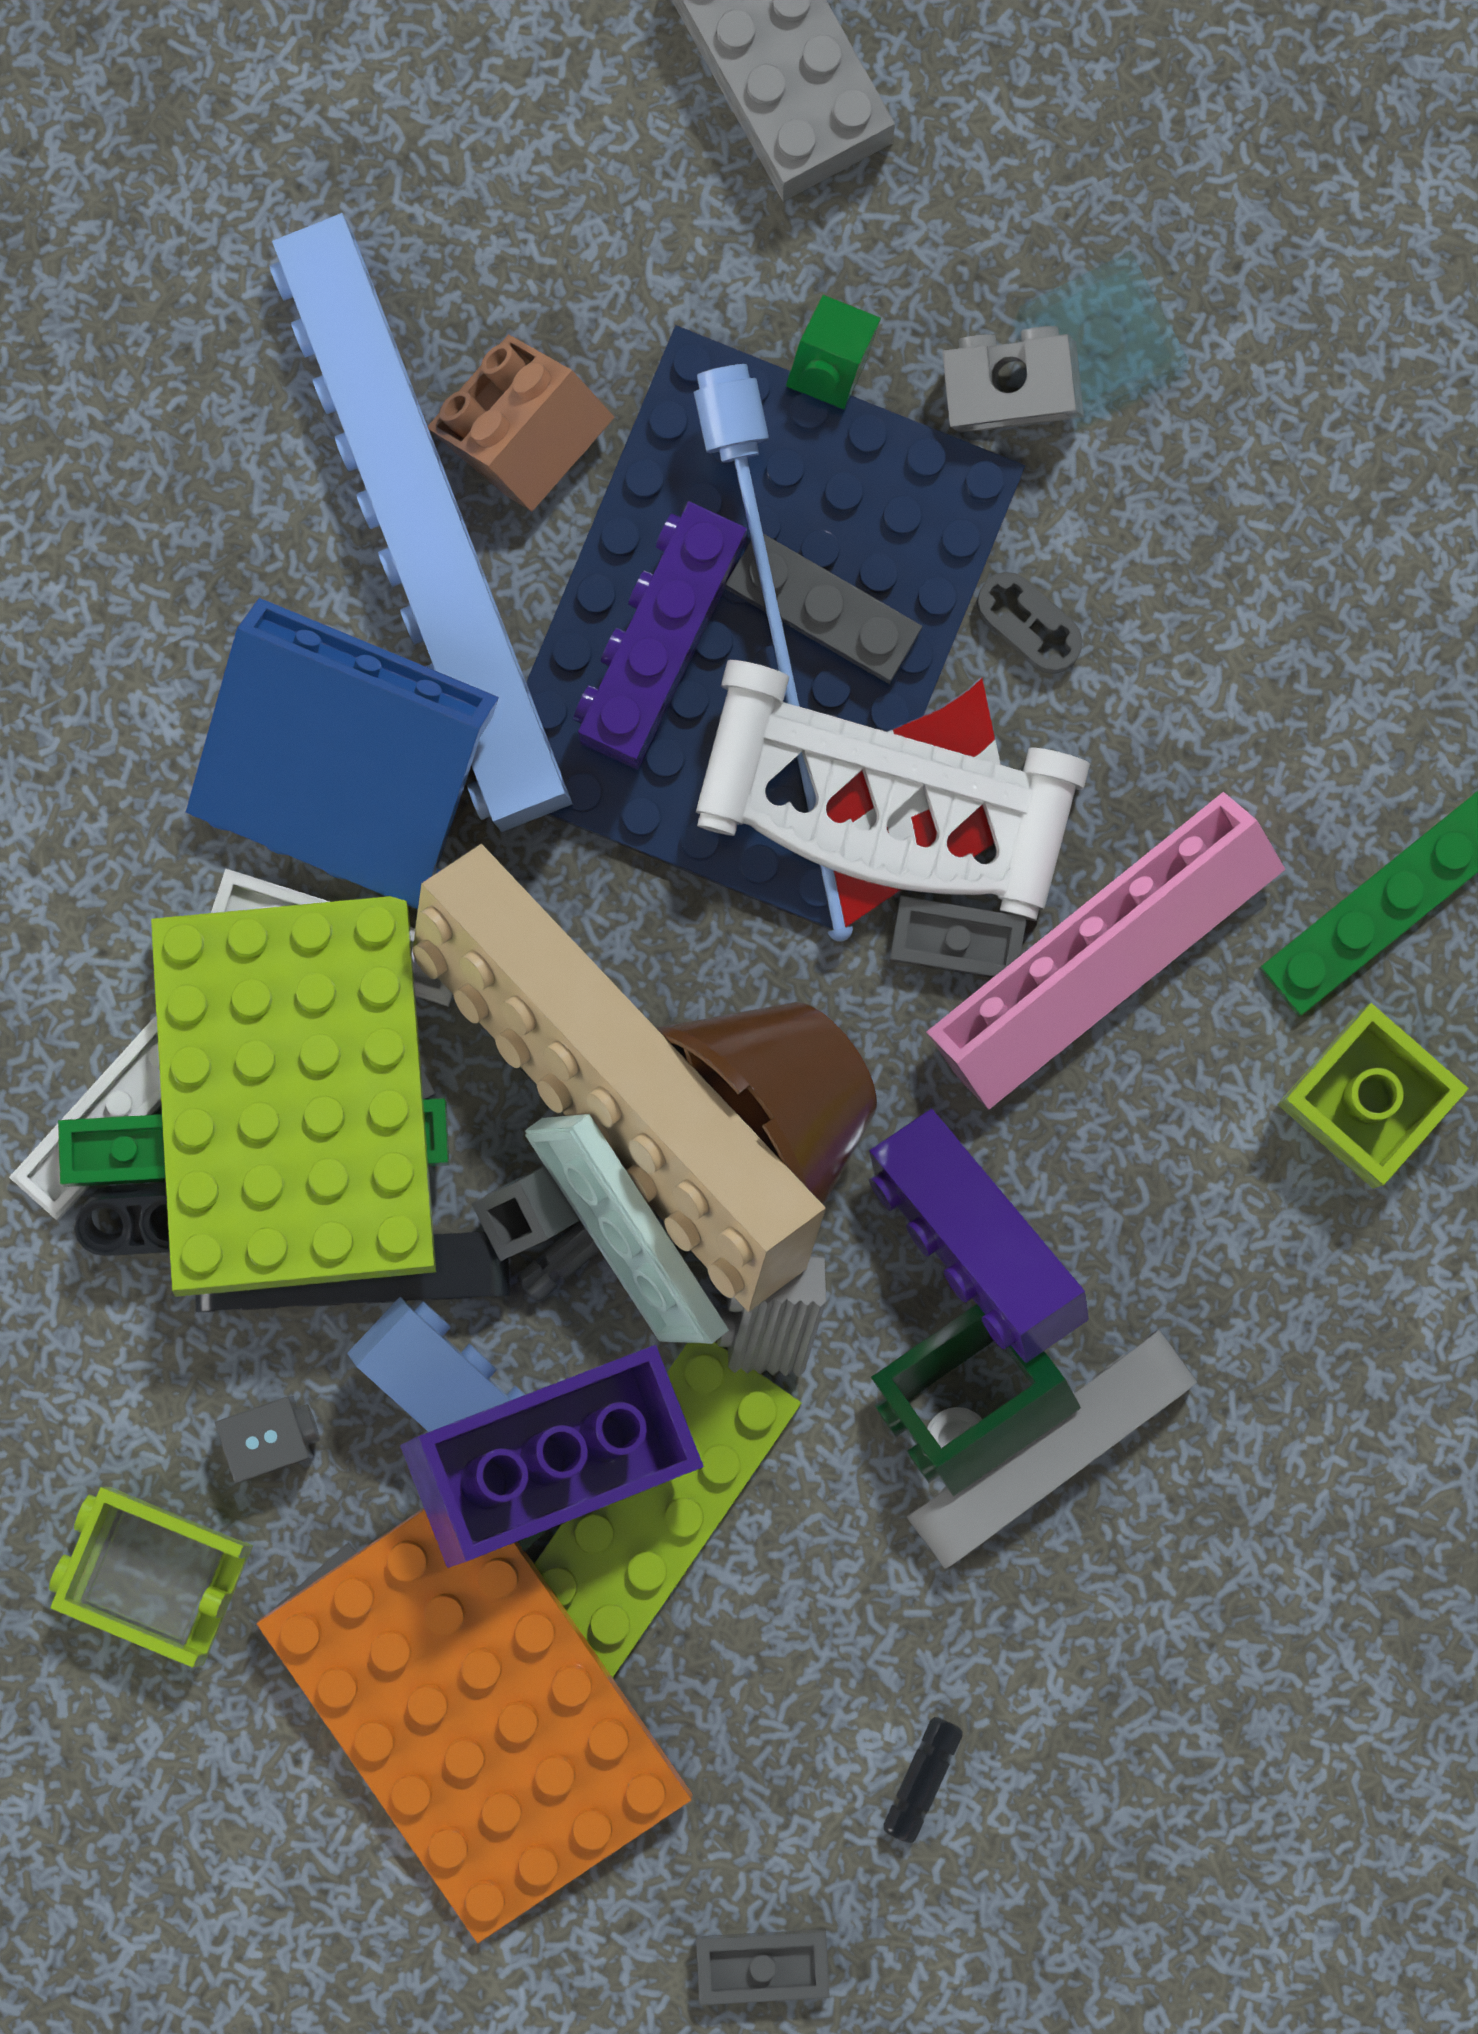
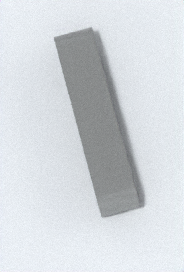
[906,1329,1197,1569]

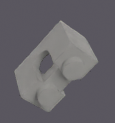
[942,326,1084,433]

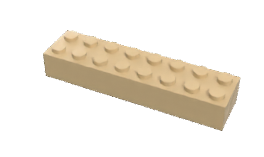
[413,844,826,1312]

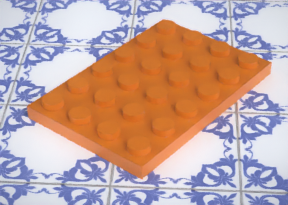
[256,1508,693,1944]

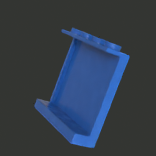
[185,598,499,909]

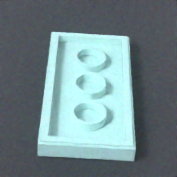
[525,1114,729,1344]

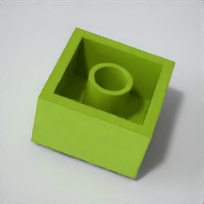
[1277,1003,1469,1189]

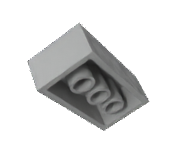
[672,0,895,202]

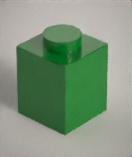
[786,295,881,409]

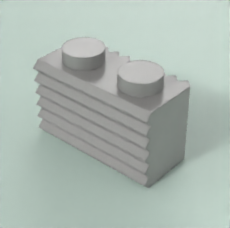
[717,1256,826,1377]

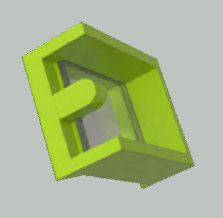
[49,1487,253,1668]

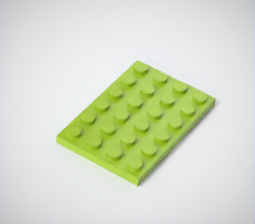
[151,896,436,1297]

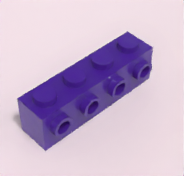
[573,501,747,770]
[869,1108,1089,1363]

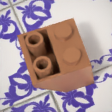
[428,334,615,512]

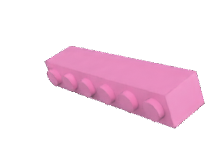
[926,792,1286,1110]

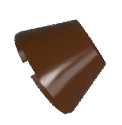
[656,1002,877,1205]

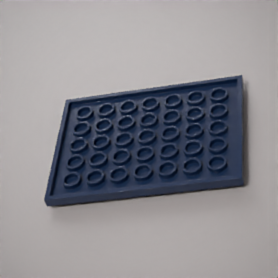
[526,325,1026,930]

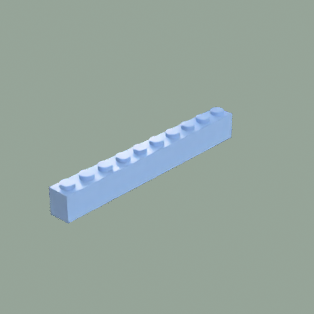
[269,213,573,832]

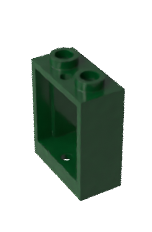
[871,1304,1081,1496]

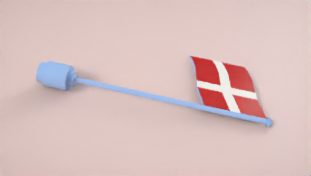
[694,364,1001,942]

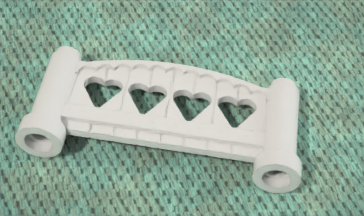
[696,660,1090,921]

